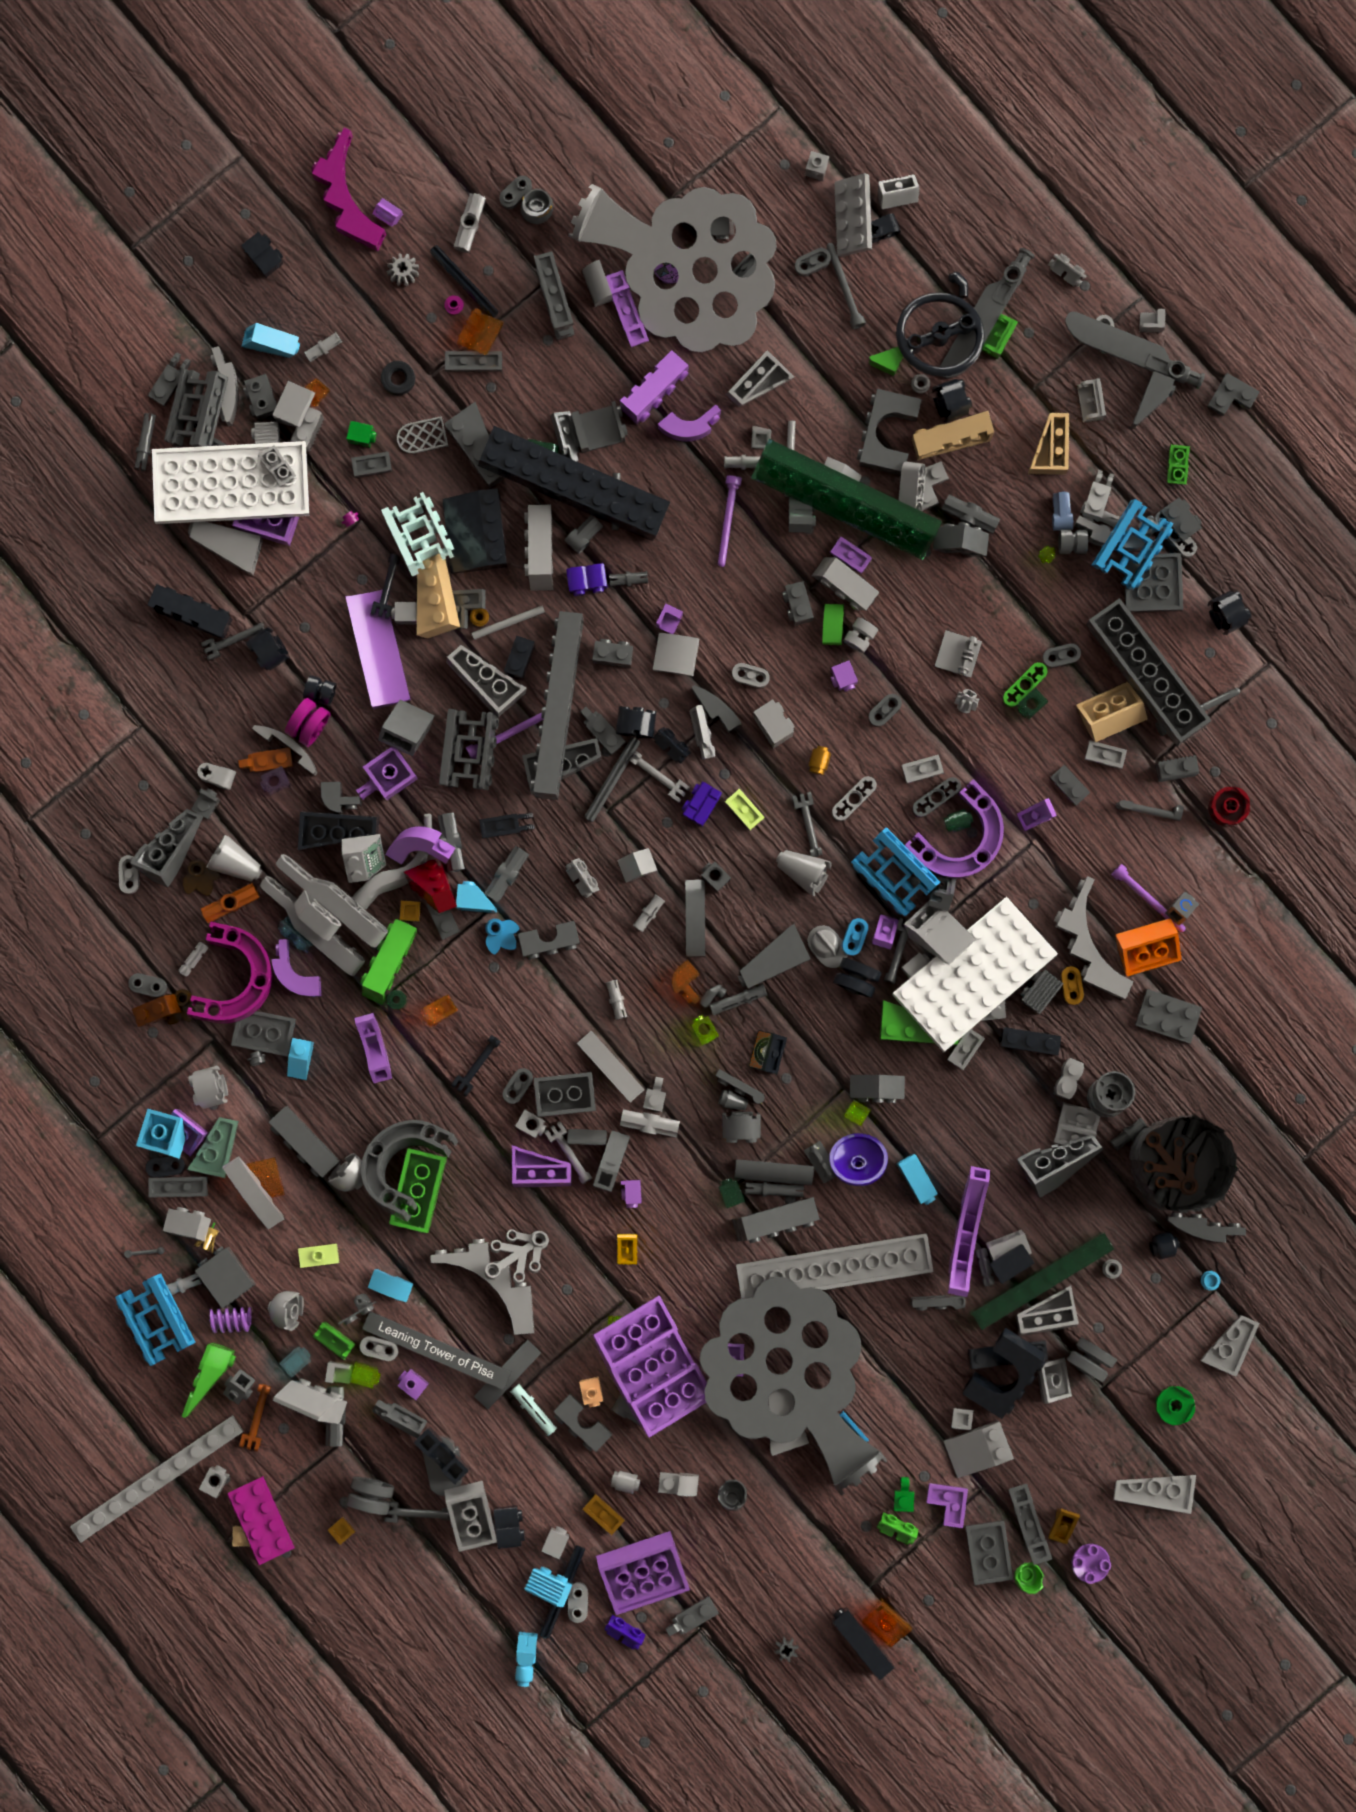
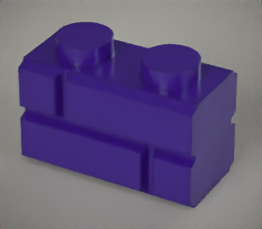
[681,781,722,827]

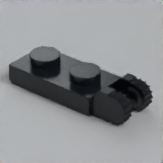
[479,813,535,839]

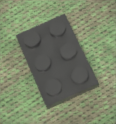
[1135,989,1202,1044]
[231,1011,296,1057]
[965,1520,1013,1585]

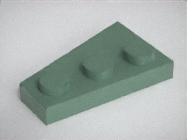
[187,1117,239,1178]

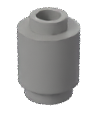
[611,1471,641,1494]

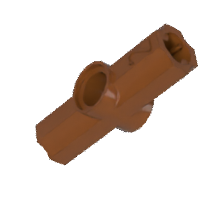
[201,883,260,924]

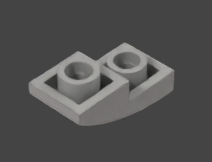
[258,445,296,486]

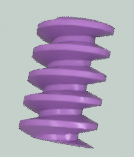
[210,1307,252,1333]

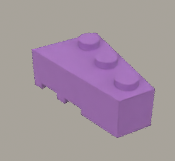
[512,1145,571,1187]

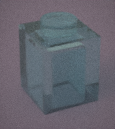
[279,1347,311,1378]

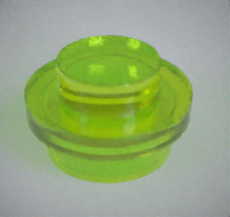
[1038,546,1056,564]

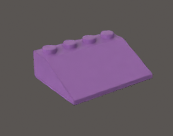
[596,1531,690,1615]

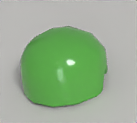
[1014,1562,1044,1594]

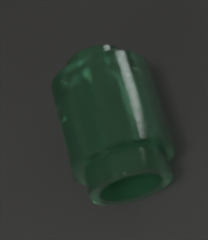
[943,809,973,833]
[387,990,408,1010]

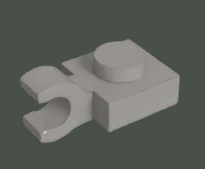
[643,1077,666,1112]

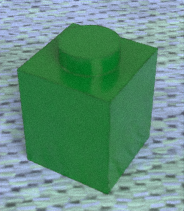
[346,421,377,448]

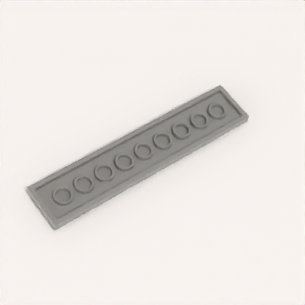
[736,1233,933,1299]

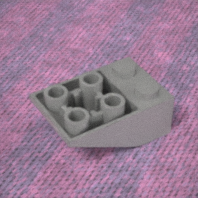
[904,901,976,965]

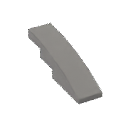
[577,1031,644,1103]
[222,1156,284,1229]

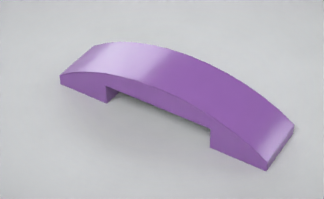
[606,270,649,347]

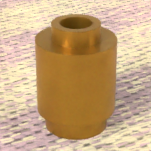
[808,746,831,775]

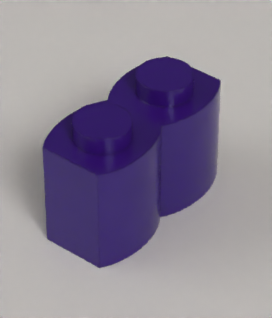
[566,564,608,596]

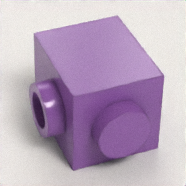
[830,660,858,692]
[398,1369,429,1400]

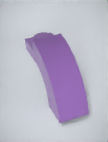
[658,405,721,441]

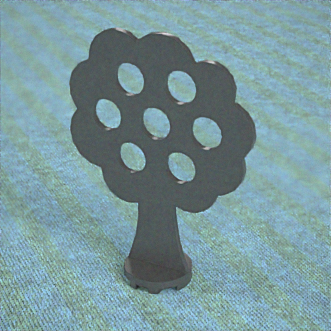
[699,1277,887,1496]

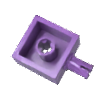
[356,747,418,800]

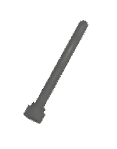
[827,243,866,329]
[1155,688,1240,736]

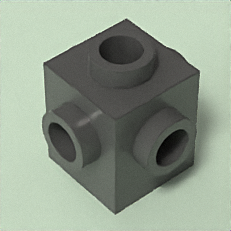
[223,1369,256,1405]

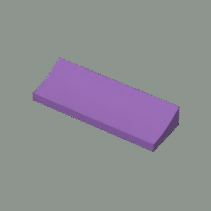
[345,590,411,709]

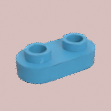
[841,918,868,956]

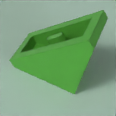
[869,347,903,376]

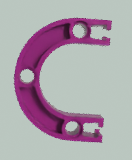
[187,922,273,1024]

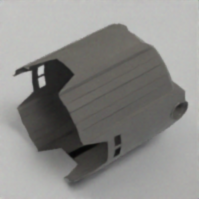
[1129,1115,1239,1213]

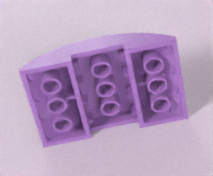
[593,1296,707,1437]

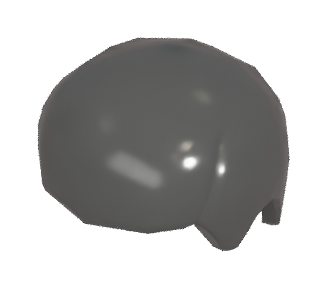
[718,1480,747,1511]

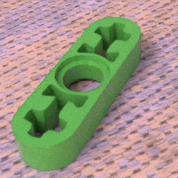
[1003,662,1048,707]

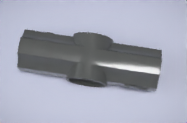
[942,495,1000,535]
[438,813,465,872]
[484,846,529,903]
[324,1386,346,1446]

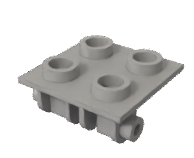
[934,630,982,678]

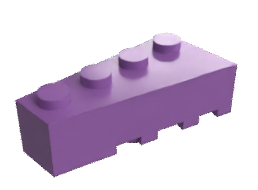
[620,350,689,425]

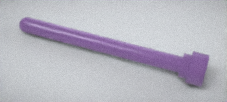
[718,476,742,567]
[465,712,544,759]
[1111,864,1186,932]

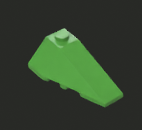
[182,1342,236,1418]

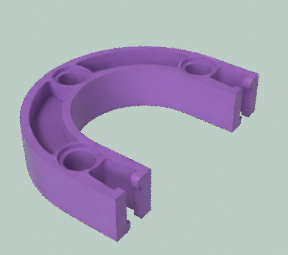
[905,779,1004,879]

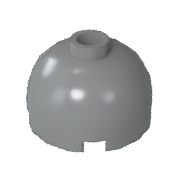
[328,1153,363,1192]
[268,1291,304,1331]

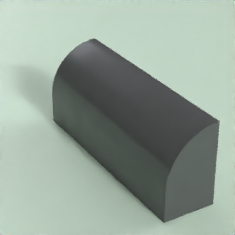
[734,1159,814,1186]

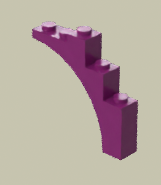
[311,127,386,251]

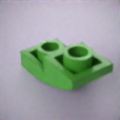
[1167,444,1190,485]
[822,604,844,645]

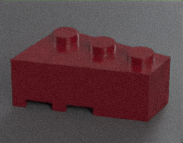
[404,858,457,913]

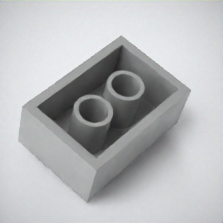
[444,1481,497,1552]

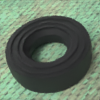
[381,361,415,395]

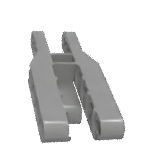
[260,855,388,976]

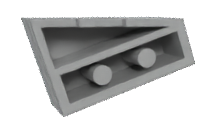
[726,350,794,407]
[811,557,879,611]

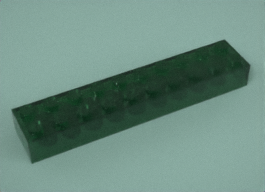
[751,439,942,560]

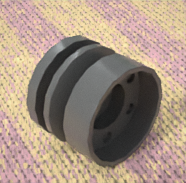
[1087,1071,1135,1118]

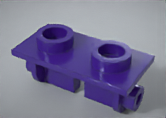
[604,1615,646,1650]

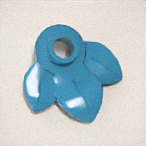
[485,919,520,955]

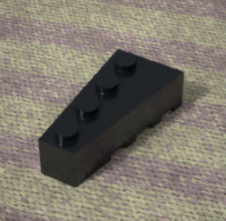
[298,811,379,850]

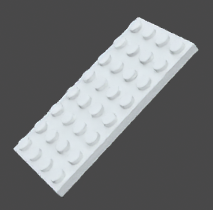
[152,441,309,524]
[892,897,1058,1053]

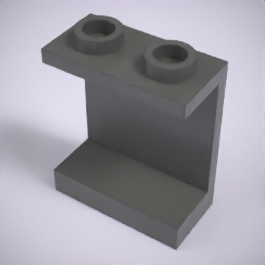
[571,401,628,453]

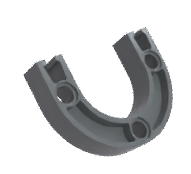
[361,1120,458,1222]

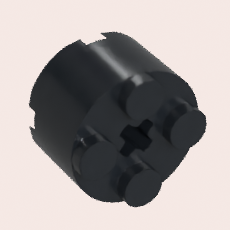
[932,379,972,423]
[1208,591,1251,635]
[246,626,290,671]
[616,706,657,739]

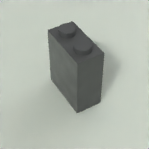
[378,700,434,756]
[195,1247,256,1308]

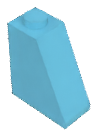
[241,323,300,358]
[896,1154,938,1205]

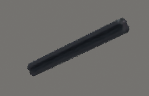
[430,245,499,319]
[540,1545,585,1639]

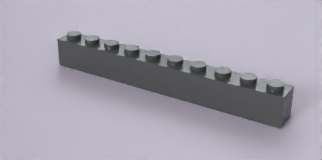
[531,611,584,800]

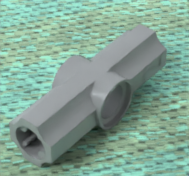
[454,193,486,253]
[620,1109,680,1138]

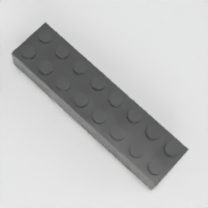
[1086,598,1211,747]

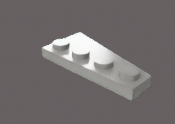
[1113,1475,1196,1514]

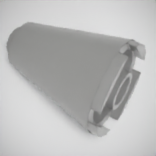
[206,835,262,882]
[776,850,832,896]

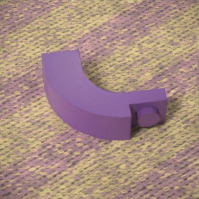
[385,827,456,864]
[272,939,322,997]
[355,1013,392,1083]

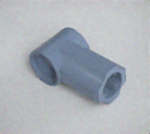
[1052,492,1073,531]

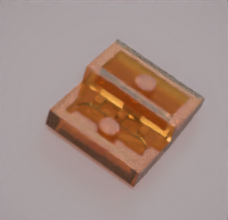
[246,1157,285,1198]

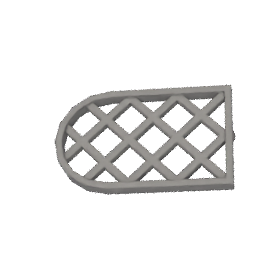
[397,416,448,454]

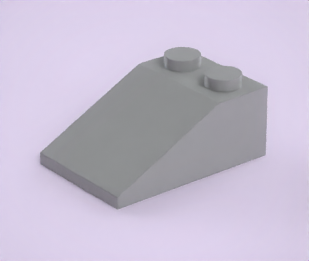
[943,1420,1014,1478]

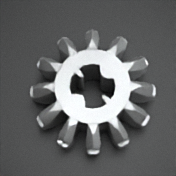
[387,253,419,286]

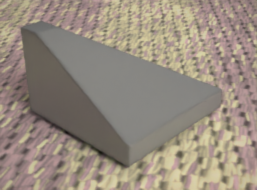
[751,426,771,449]

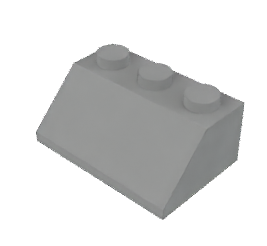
[273,1378,347,1424]

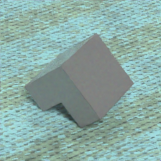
[617,848,657,883]

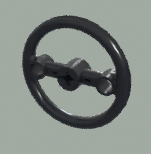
[896,292,984,377]

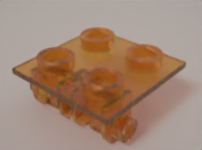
[457,308,504,355]

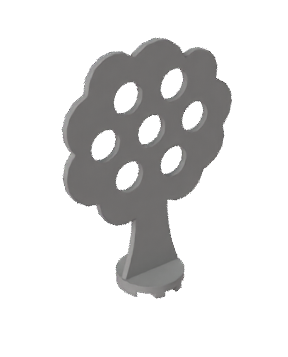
[568,184,776,352]

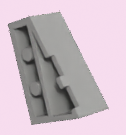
[1016,1286,1079,1336]

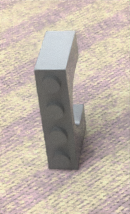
[857,389,922,476]

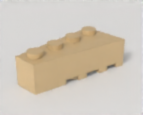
[912,411,994,460]
[417,554,460,639]

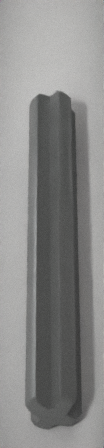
[585,737,640,822]

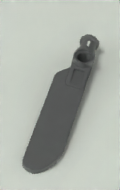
[940,247,1034,379]
[1065,311,1205,390]

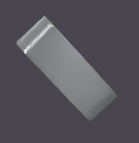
[898,462,926,519]

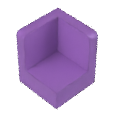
[656,604,683,634]

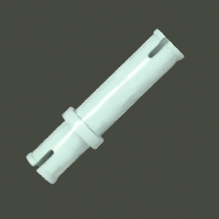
[510,1384,557,1436]

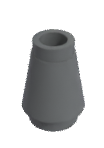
[718,1089,748,1111]

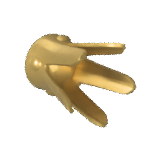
[194,1223,219,1253]

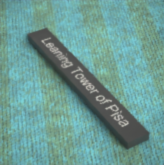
[363,1311,512,1390]

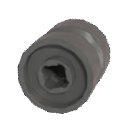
[1058,529,1088,555]

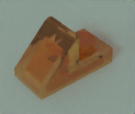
[419,994,458,1027]

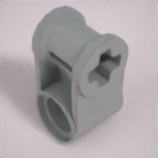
[197,763,236,790]

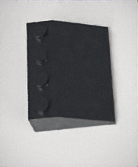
[443,488,508,574]

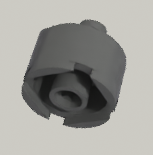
[722,1111,761,1143]

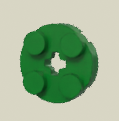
[1156,1386,1196,1425]

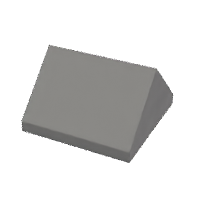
[273,381,315,427]
[1036,1358,1072,1404]

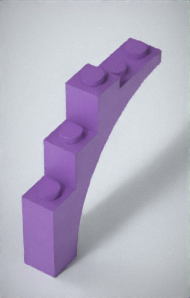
[948,1166,990,1297]

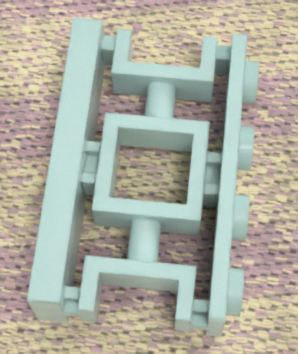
[381,492,454,576]

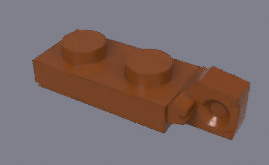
[238,747,293,773]

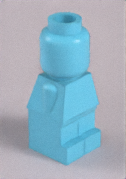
[515,1632,538,1687]

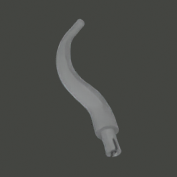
[352,814,432,909]

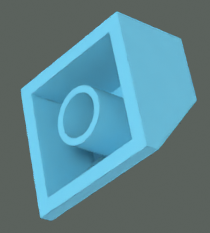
[456,881,497,913]
[136,1109,185,1159]

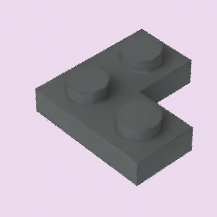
[1207,373,1260,416]
[452,589,486,630]

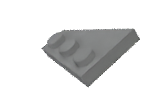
[1200,1315,1259,1377]

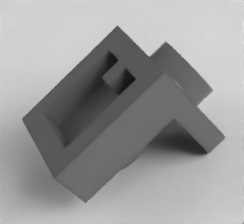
[191,788,220,820]

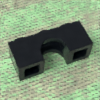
[999,1027,1061,1056]
[414,1426,470,1485]

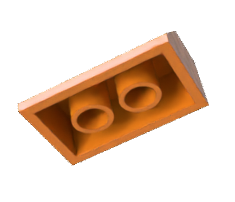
[1115,918,1182,976]

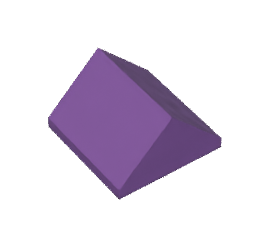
[171,1109,209,1157]

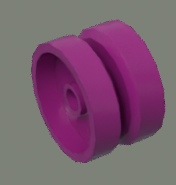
[285,698,331,747]

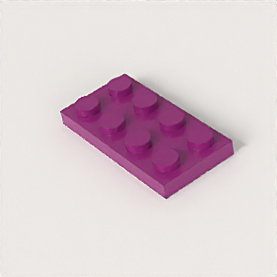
[226,1476,295,1565]

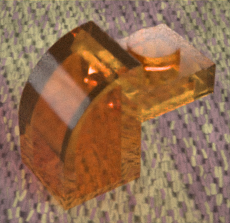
[672,960,701,1005]

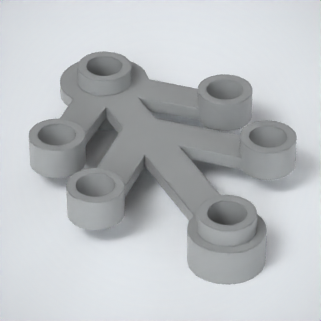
[484,1229,549,1284]

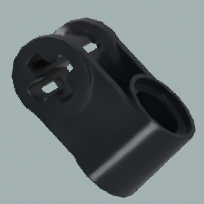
[871,213,901,243]

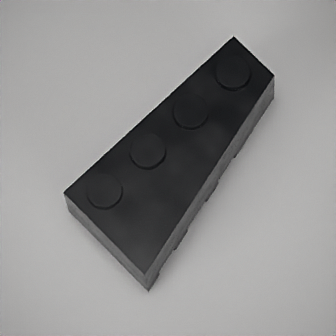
[148,584,233,640]

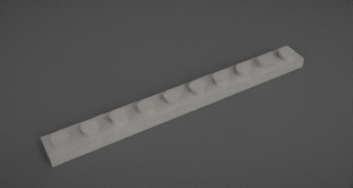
[70,1416,244,1543]

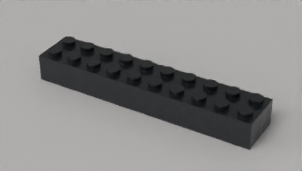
[478,426,670,541]

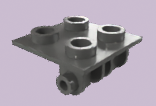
[338,1294,377,1326]

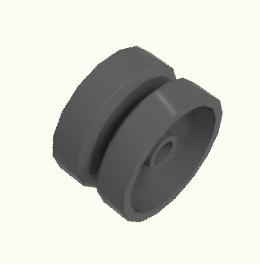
[1067,1337,1117,1383]
[346,1476,394,1515]

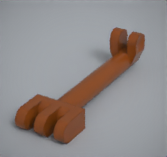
[239,1384,271,1452]

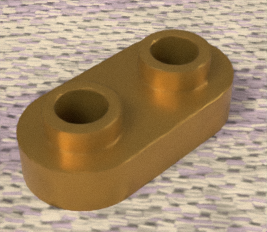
[1061,966,1084,1005]

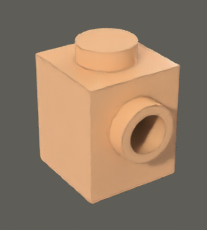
[579,1377,604,1407]

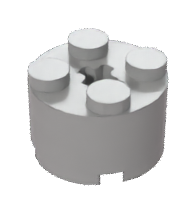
[189,1066,228,1109]

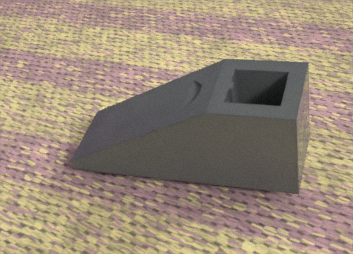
[593,1130,630,1192]

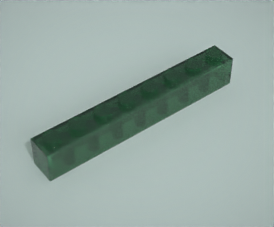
[970,1232,1114,1330]

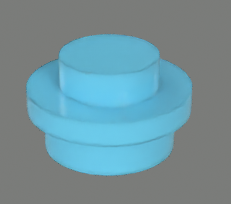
[1200,1271,1220,1290]

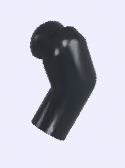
[948,272,968,298]

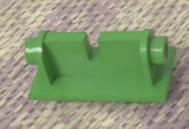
[877,1512,919,1545]

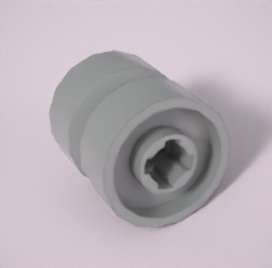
[843,617,878,653]

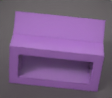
[372,198,403,227]

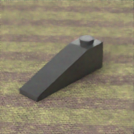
[130,809,203,888]
[1017,1135,1103,1198]

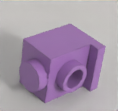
[621,1180,642,1208]

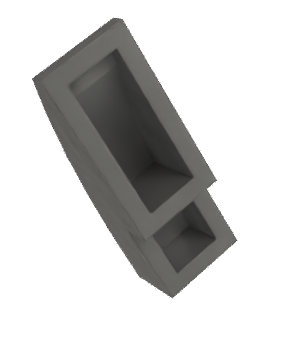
[691,685,742,734]

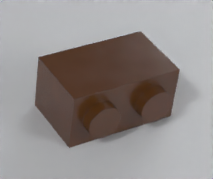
[132,994,181,1027]

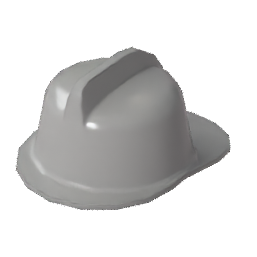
[807,925,848,968]

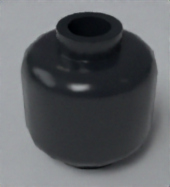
[1149,1232,1180,1260]

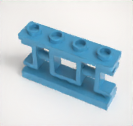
[1091,499,1173,590]
[851,827,940,916]
[115,1273,196,1366]

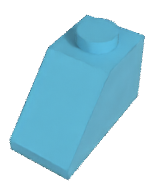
[287,1038,314,1080]

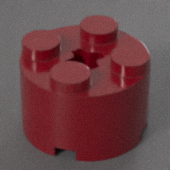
[1208,787,1250,827]

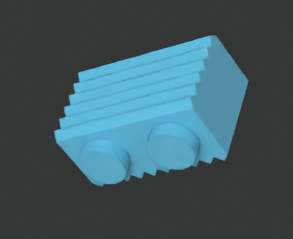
[525,1567,572,1607]

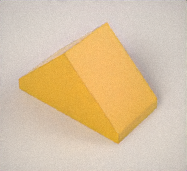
[617,1234,637,1264]

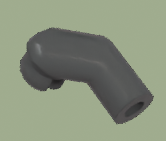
[699,985,727,1007]

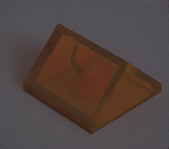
[862,1598,912,1648]

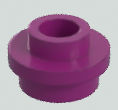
[445,296,464,315]
[341,511,359,527]

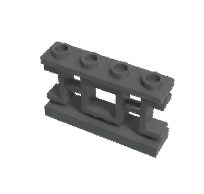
[534,251,575,340]
[164,369,228,447]
[439,709,499,791]

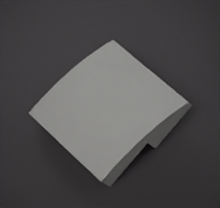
[653,633,699,676]
[1054,1102,1100,1145]

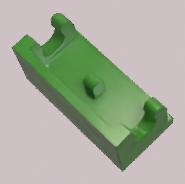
[982,314,1018,359]
[313,1321,356,1360]

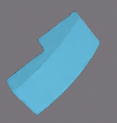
[368,1269,413,1302]

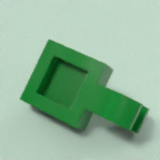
[893,1477,914,1512]

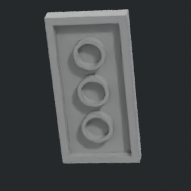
[835,173,872,257]

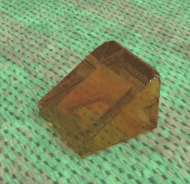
[304,378,330,407]

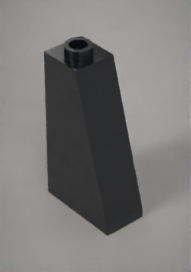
[832,1607,895,1681]

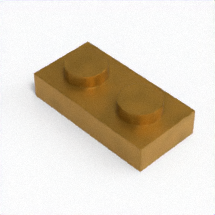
[583,1494,625,1535]

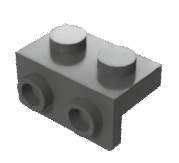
[1160,497,1202,542]

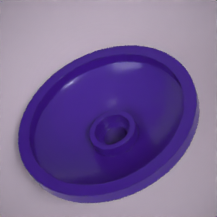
[830,1133,888,1186]

